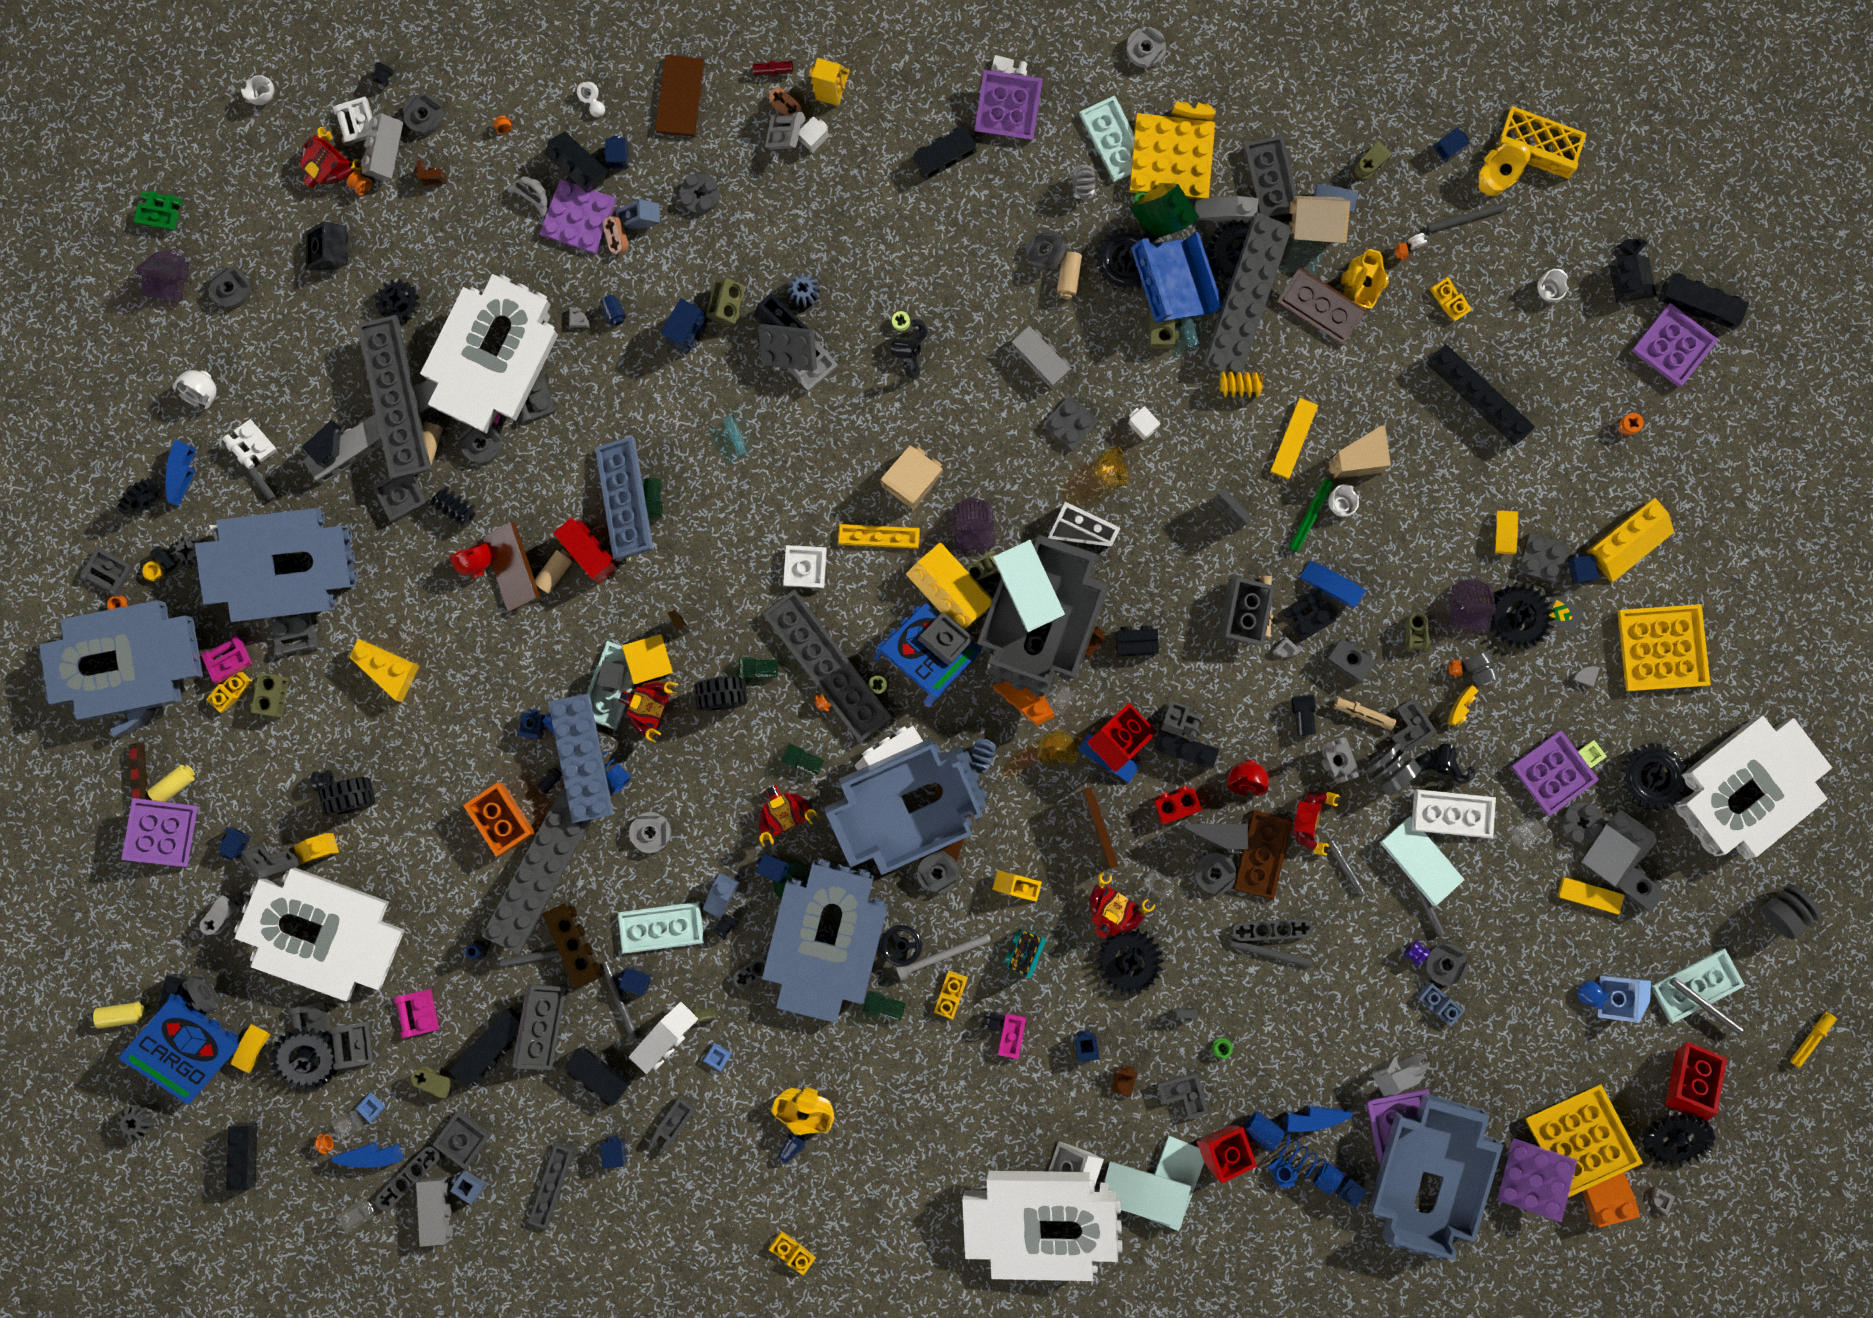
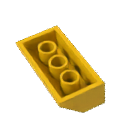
[1586,498,1674,583]
[906,542,993,631]

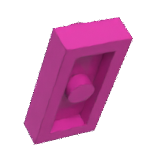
[998,1013,1026,1059]

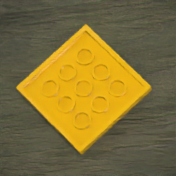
[1129,113,1215,200]
[1617,604,1710,692]
[1524,1084,1643,1197]

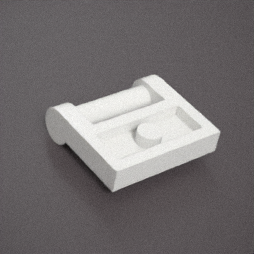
[333,97,373,146]

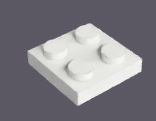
[783,545,827,589]

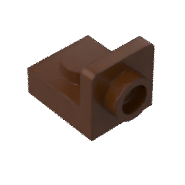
[414,160,447,186]
[1085,626,1106,658]
[1110,1064,1138,1097]

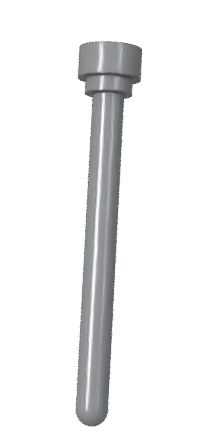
[896,935,991,981]

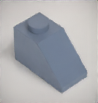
[616,199,660,229]
[703,873,740,919]

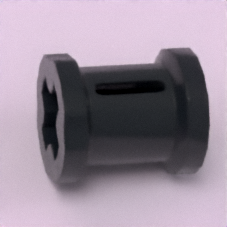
[711,913,738,940]

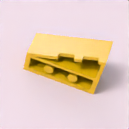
[809,58,850,106]
[350,639,420,702]

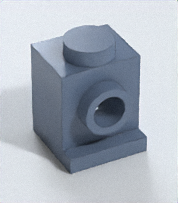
[450,1171,487,1205]

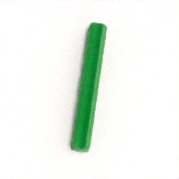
[1289,478,1333,552]

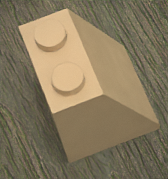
[1288,196,1350,243]
[1329,425,1391,479]
[880,445,943,510]

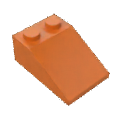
[1582,1172,1640,1228]

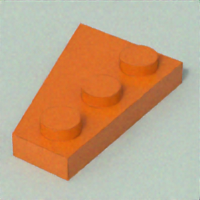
[992,681,1055,726]

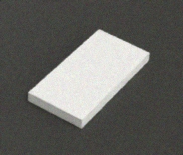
[1411,789,1496,838]

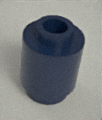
[600,295,626,326]

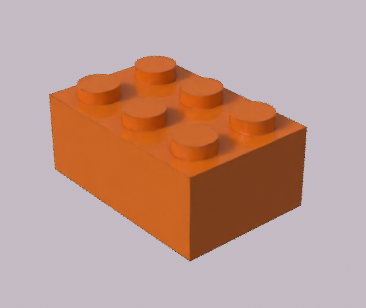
[463,782,536,857]

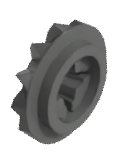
[171,535,202,568]

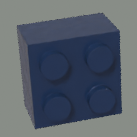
[660,298,707,354]

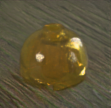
[1094,446,1129,488]
[1037,729,1078,766]

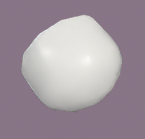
[241,75,274,105]
[1537,269,1569,302]
[1328,484,1359,517]

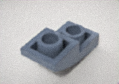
[1314,184,1358,213]
[110,708,155,738]
[1416,982,1464,1027]

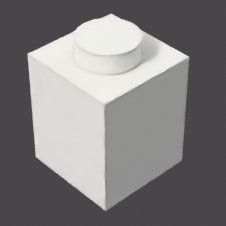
[798,116,829,153]
[1128,406,1161,441]

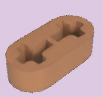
[769,88,802,115]
[603,216,628,254]

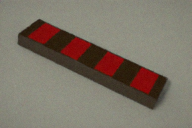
[128,743,148,800]

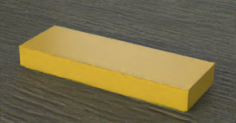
[1557,877,1625,915]

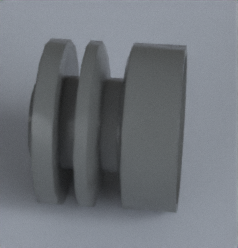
[1365,742,1422,796]
[1761,884,1822,940]

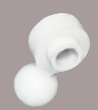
[577,82,605,117]

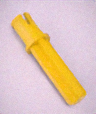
[1790,1011,1837,1068]

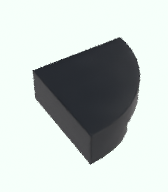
[1618,239,1648,256]

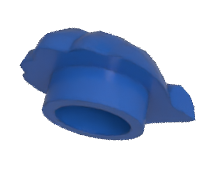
[1577,981,1610,1010]
[1267,1157,1298,1188]

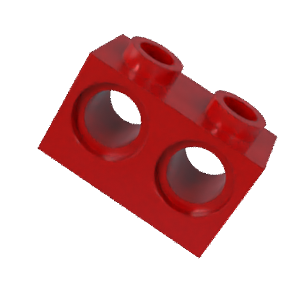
[1153,785,1202,825]

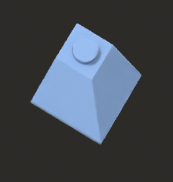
[1598,976,1651,1023]

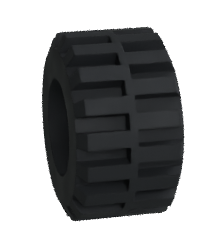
[694,676,748,711]
[318,777,376,816]

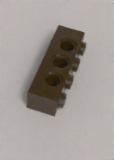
[542,902,602,989]

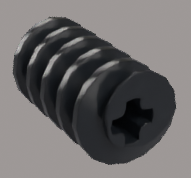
[430,486,475,528]

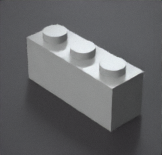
[361,113,403,182]
[1011,326,1071,389]
[416,1177,453,1247]

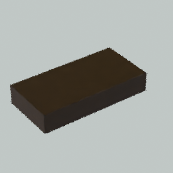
[668,610,689,635]

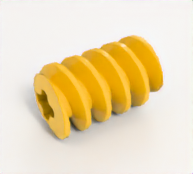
[1219,372,1263,398]

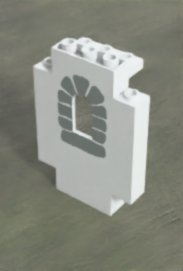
[420,274,558,434]
[1674,715,1832,859]
[234,868,405,1001]
[962,1171,1122,1281]

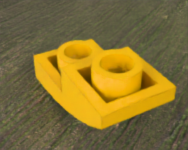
[1171,101,1216,121]
[1429,277,1471,321]
[1495,511,1518,554]
[206,671,254,713]
[1447,685,1478,726]
[934,970,968,1019]
[231,1024,270,1074]
[768,1230,816,1276]

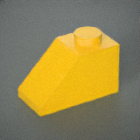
[294,833,339,865]
[992,870,1042,902]

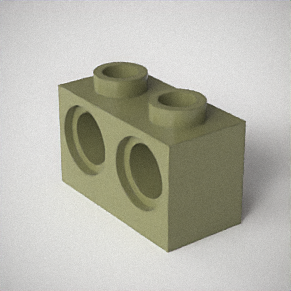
[705,277,745,325]
[1149,308,1179,349]
[250,673,289,718]

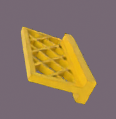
[1495,106,1587,179]

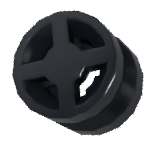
[369,62,394,87]
[311,770,334,792]
[981,1011,1004,1032]

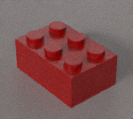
[553,517,618,584]
[1087,703,1157,773]
[1665,1042,1727,1121]

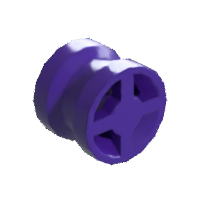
[1404,940,1430,966]

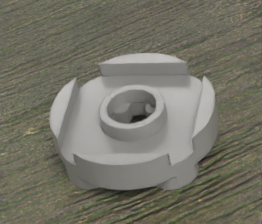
[1126,27,1166,69]
[629,812,671,853]

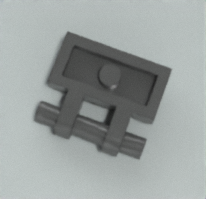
[1162,700,1202,742]

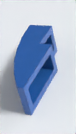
[165,439,197,507]
[1299,560,1366,609]
[1077,733,1139,783]
[1284,1106,1353,1132]
[331,1142,403,1168]

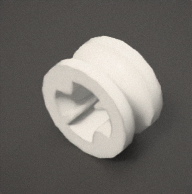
[1407,233,1428,251]

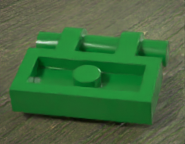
[134,191,183,231]

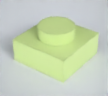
[1578,740,1607,769]

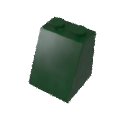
[1129,183,1199,240]

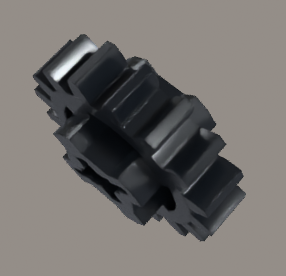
[375,279,420,323]
[117,478,160,518]

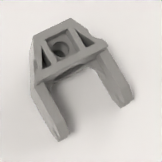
[1322,737,1360,783]
[1372,1053,1430,1096]

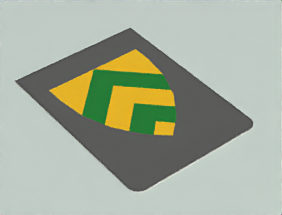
[1548,594,1584,633]

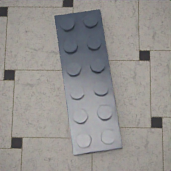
[595,436,654,561]
[548,693,614,823]

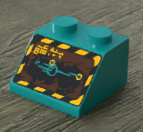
[1004,928,1047,979]

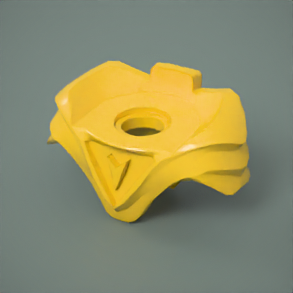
[1478,140,1530,196]
[1341,249,1389,309]
[771,1087,834,1135]

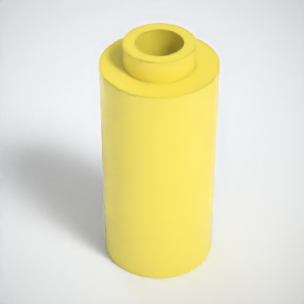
[147,765,195,802]
[93,1002,146,1029]

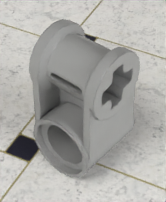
[200,895,240,935]

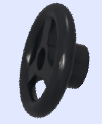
[881,925,922,966]

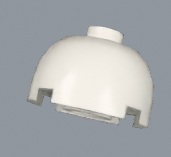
[173,370,216,409]

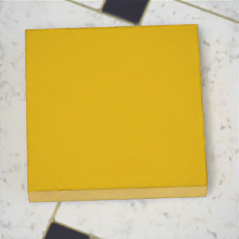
[622,634,673,684]

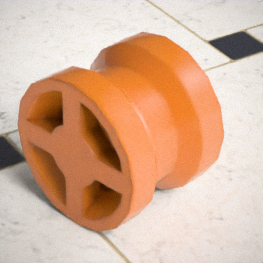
[346,170,372,196]
[1618,413,1644,436]

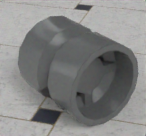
[1463,650,1500,687]

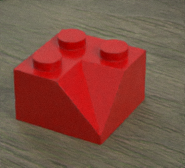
[1196,1125,1257,1184]

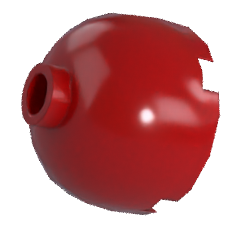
[449,542,492,578]
[1227,759,1269,796]

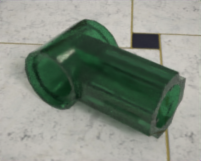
[643,478,663,519]
[738,657,779,679]
[780,743,824,776]
[862,991,906,1021]

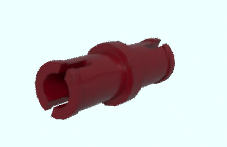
[752,60,794,77]

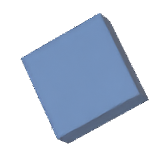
[703,1042,732,1072]
[355,1093,386,1123]

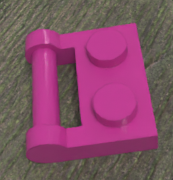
[201,634,252,684]
[393,989,439,1038]

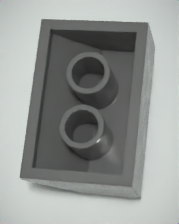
[1217,577,1275,646]

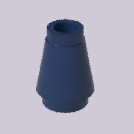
[465,940,488,961]
[778,1132,806,1164]

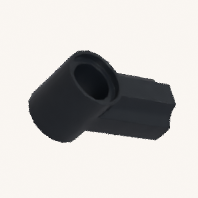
[1291,695,1316,736]

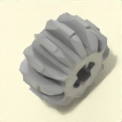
[1072,165,1096,200]

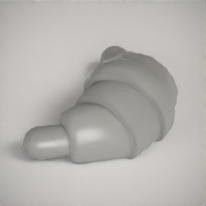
[507,177,548,217]

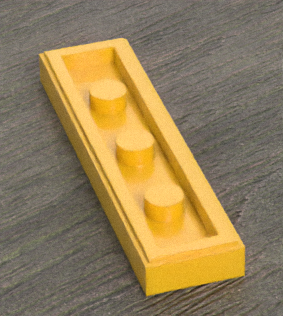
[1270,398,1318,480]
[838,524,920,549]

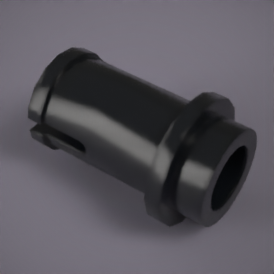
[150,546,176,573]
[537,767,563,794]

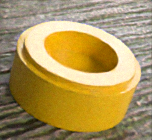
[142,561,165,582]

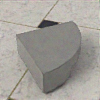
[569,307,590,328]
[1272,637,1301,658]
[1572,666,1600,687]
[1652,1186,1675,1216]

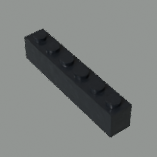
[1426,344,1535,446]

